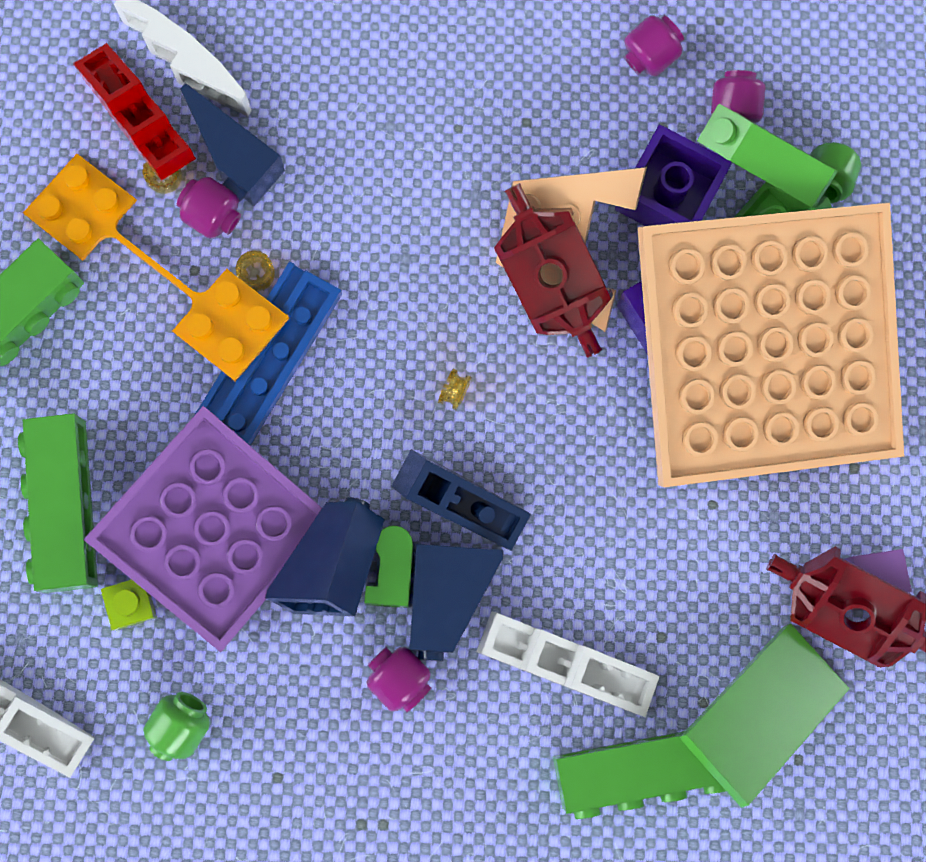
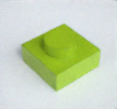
[101,579,157,631]

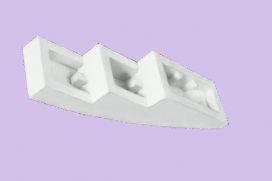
[114,0,252,117]
[476,611,660,718]
[0,679,94,778]

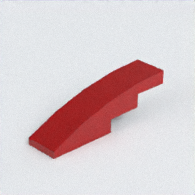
[73,43,196,181]

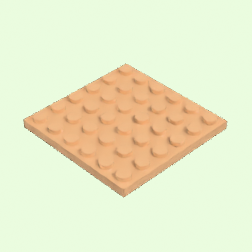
[637,203,904,488]

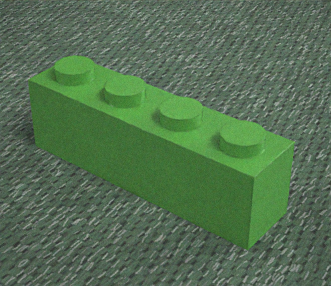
[0,238,85,366]
[18,413,98,593]
[552,731,726,819]

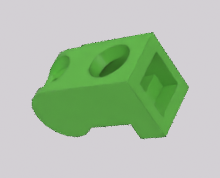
[364,525,413,608]

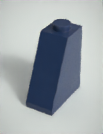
[265,497,385,617]
[409,544,504,661]

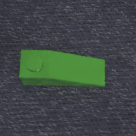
[697,104,838,208]

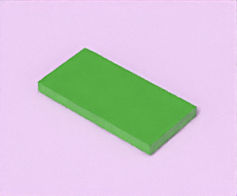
[679,623,850,808]

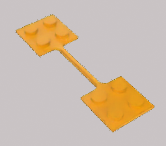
[23,154,289,382]

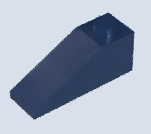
[180,83,285,206]
[391,449,531,551]

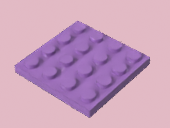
[84,406,322,653]

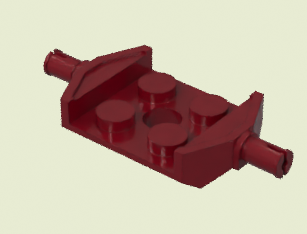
[494,183,613,358]
[766,546,926,668]

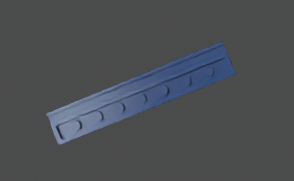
[193,261,342,446]

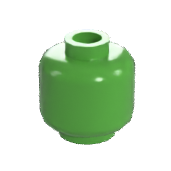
[810,142,861,204]
[143,692,210,761]

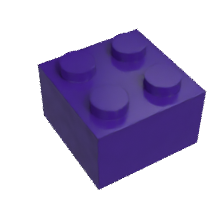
[615,124,732,226]

